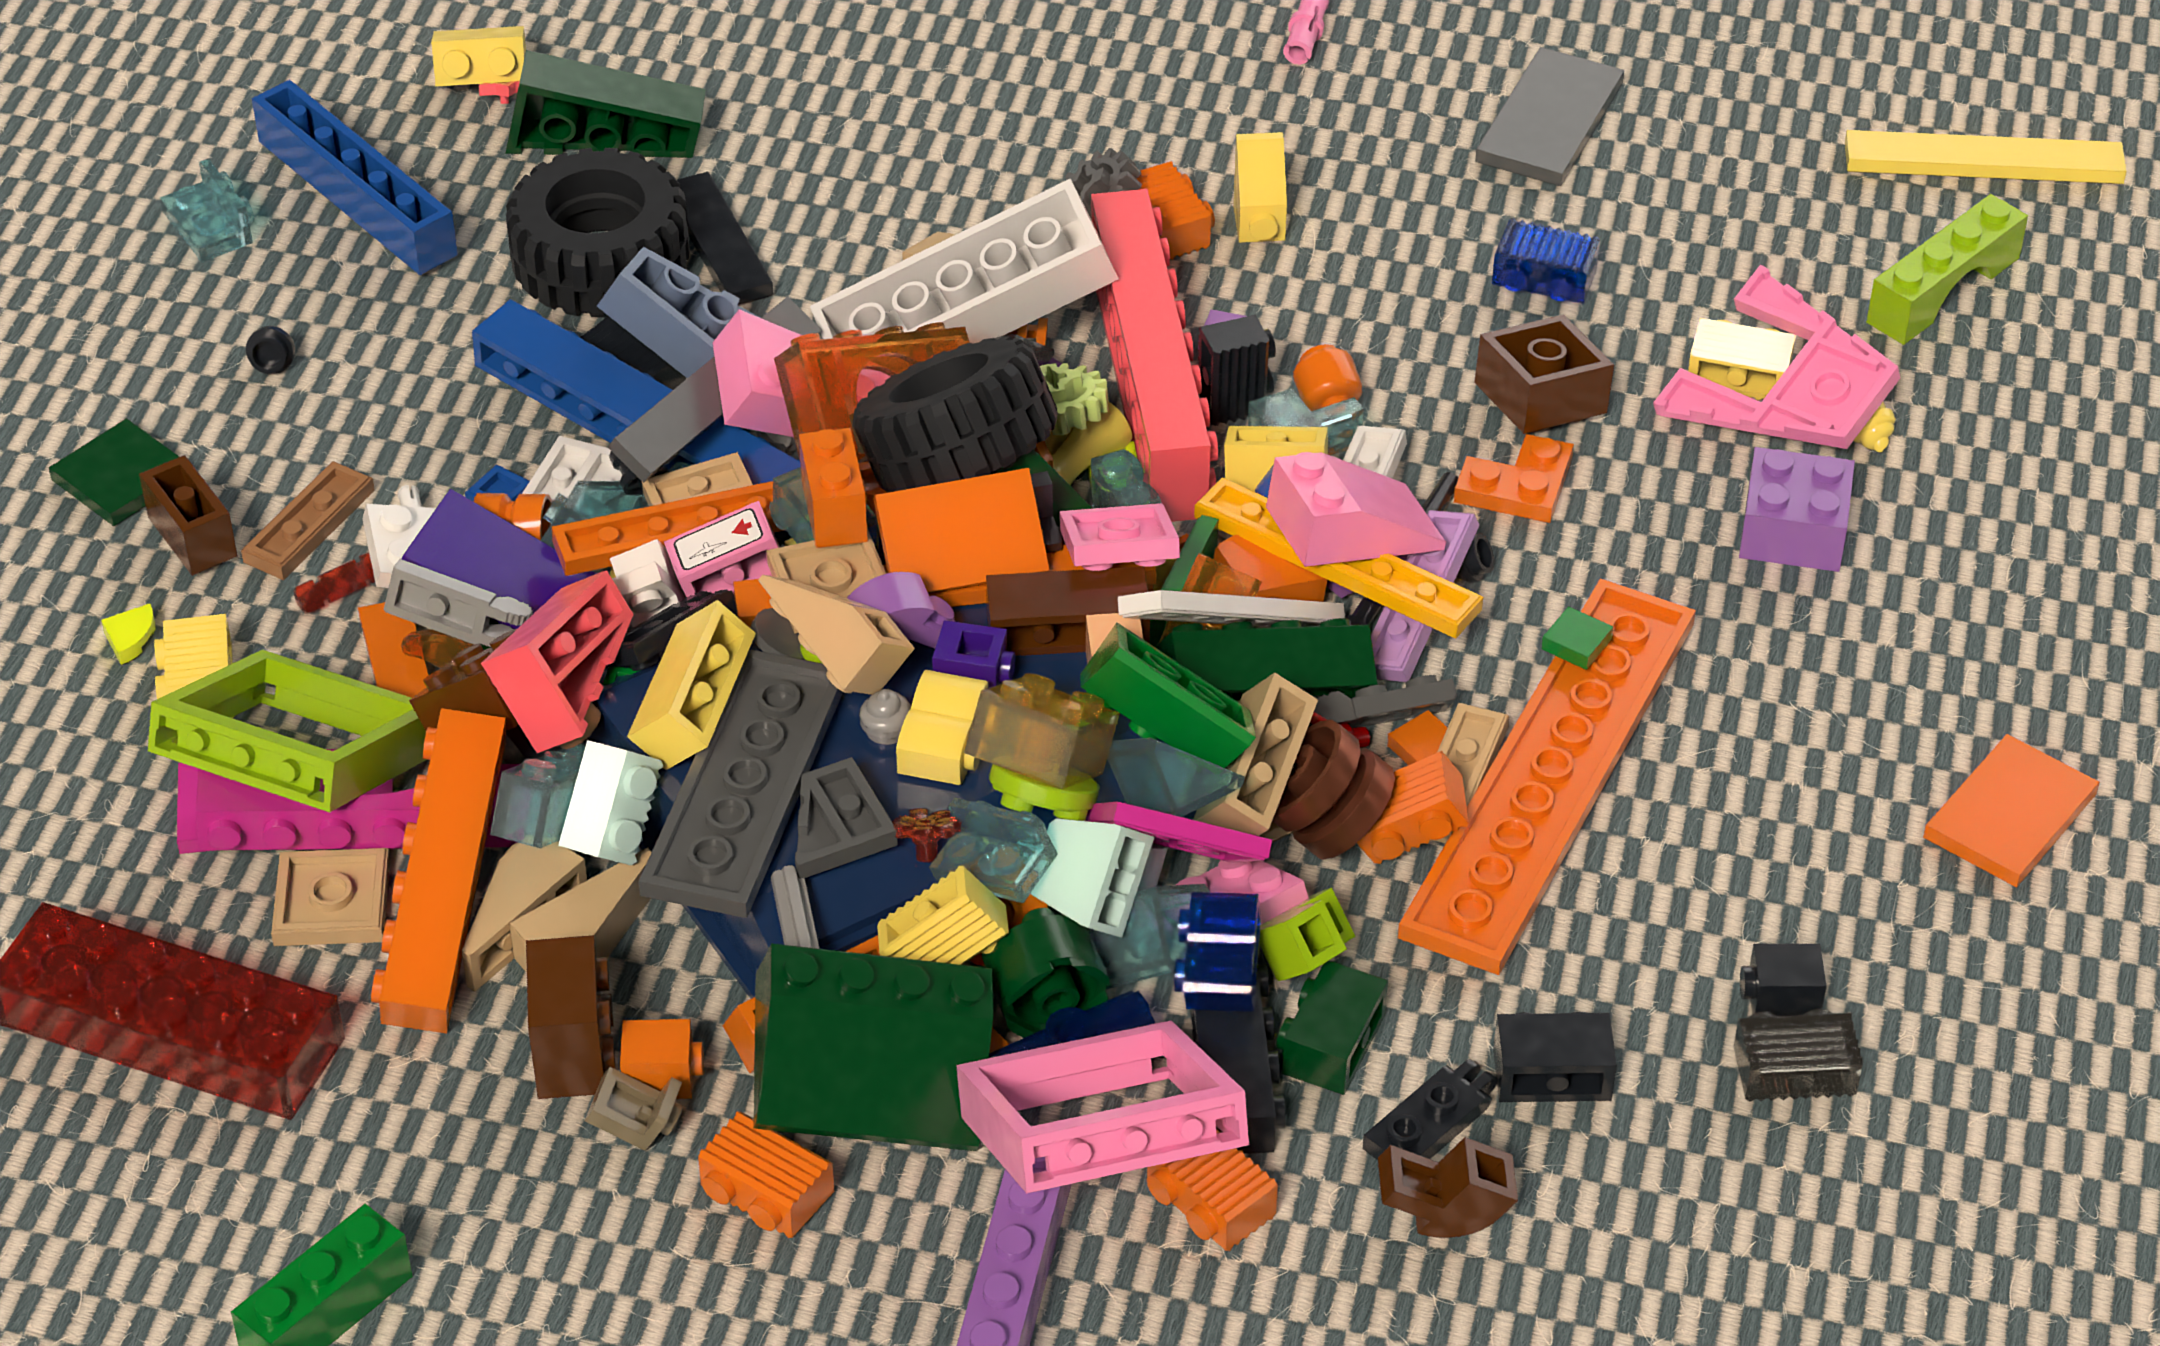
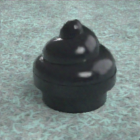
[246,326,295,374]
[1456,533,1494,582]

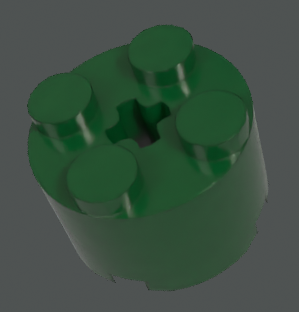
[981,908,1110,1039]

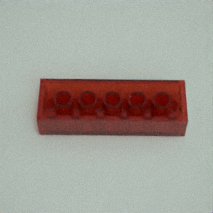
[0,902,345,1120]

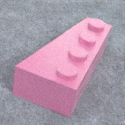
[713,309,895,450]

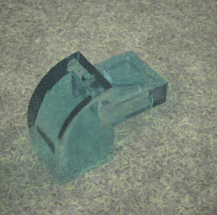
[1248,388,1364,456]

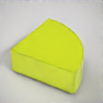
[101,603,156,665]

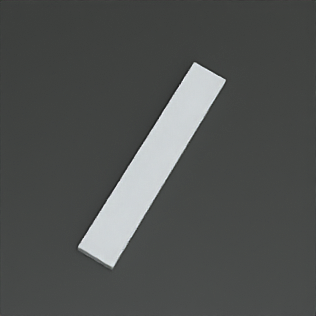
[1118,590,1345,627]

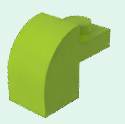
[1252,887,1356,981]

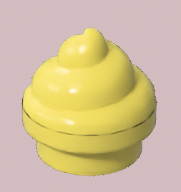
[1854,401,1896,453]

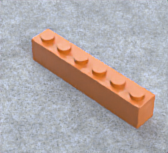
[371,708,506,1034]

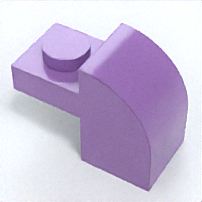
[847,572,955,648]

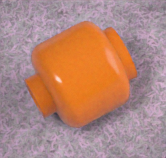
[1293,344,1363,420]

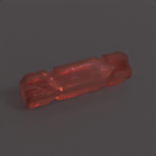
[293,551,375,614]

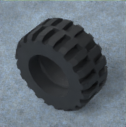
[506,148,690,317]
[852,337,1058,492]

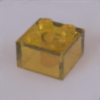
[964,673,1120,789]

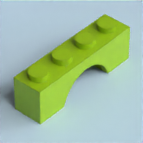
[1866,194,2028,345]

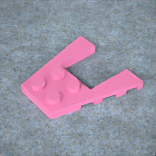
[1653,265,1900,449]

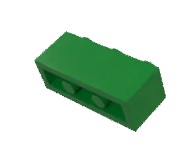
[231,1203,413,1346]

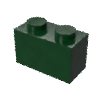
[1276,960,1388,1095]

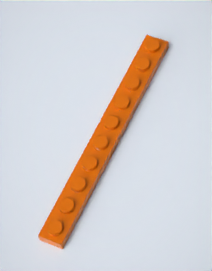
[552,441,1054,576]

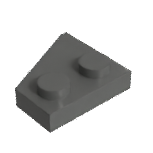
[795,757,898,879]

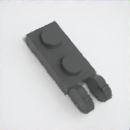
[1308,675,1457,728]

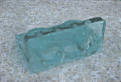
[160,159,255,263]
[929,798,1058,903]

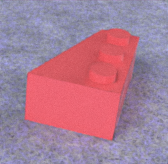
[481,570,634,753]

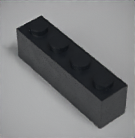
[1186,942,1285,1154]

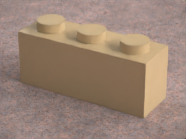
[1193,673,1318,836]

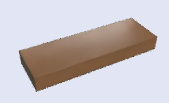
[241,461,375,581]

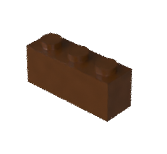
[986,566,1150,656]

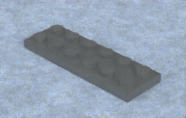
[639,649,843,918]

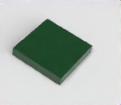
[48,418,179,526]

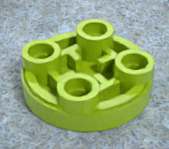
[989,754,1100,821]

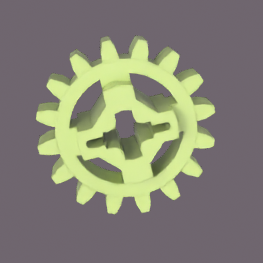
[1040,363,1109,435]

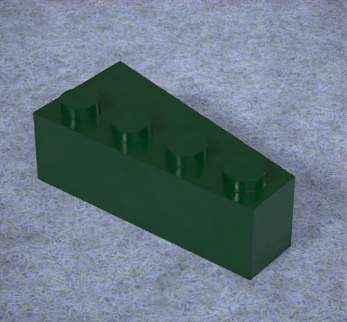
[505,50,706,158]
[1155,618,1378,701]

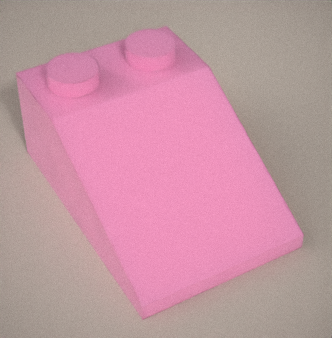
[1266,452,1446,567]

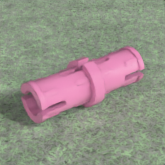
[1283,0,1329,65]

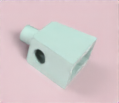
[1021,819,1155,938]

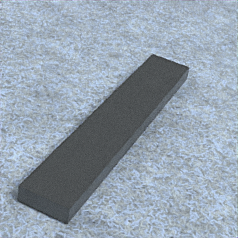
[608,296,822,483]

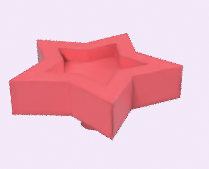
[479,81,520,104]

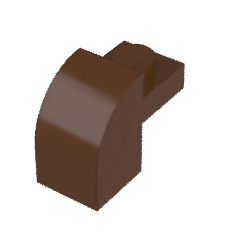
[1378,1137,1518,1238]

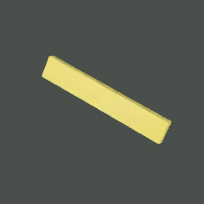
[1845,130,2127,184]

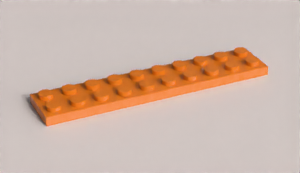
[1398,578,1696,975]

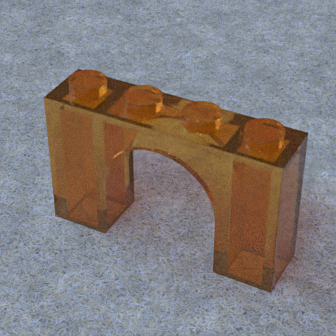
[774,322,970,460]

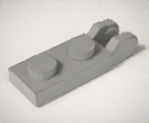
[383,559,533,647]

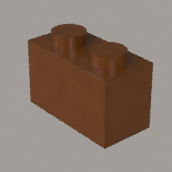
[139,455,238,576]

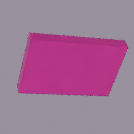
[1085,801,1272,862]

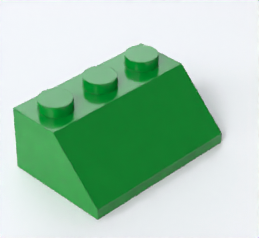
[1080,622,1256,776]

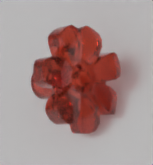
[892,808,962,862]

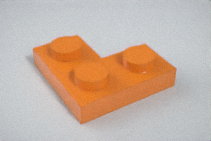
[1454,434,1574,523]

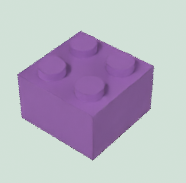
[1739,447,1855,572]

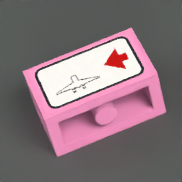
[664,501,780,597]

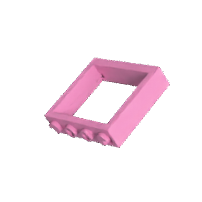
[956,1020,1249,1194]

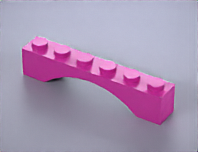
[195,764,526,851]

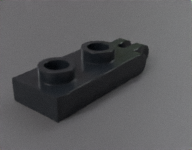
[1362,1059,1498,1160]

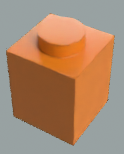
[620,1019,704,1099]

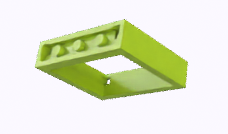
[148,650,427,813]

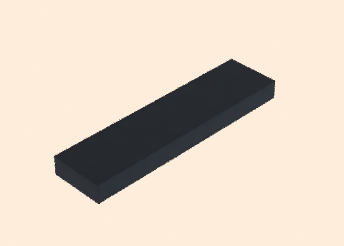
[677,171,773,305]

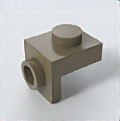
[585,1067,682,1151]

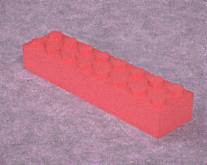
[1091,189,1218,522]

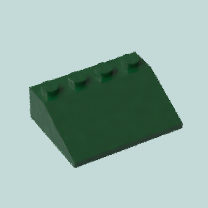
[753,943,993,1151]

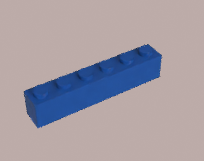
[251,79,458,275]

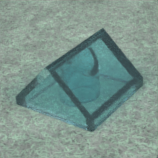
[1104,738,1245,817]
[1088,884,1211,990]

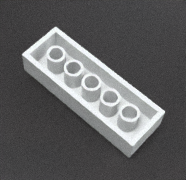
[810,178,1119,374]

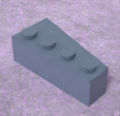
[597,247,819,378]

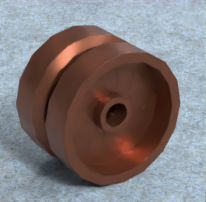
[1272,719,1395,859]

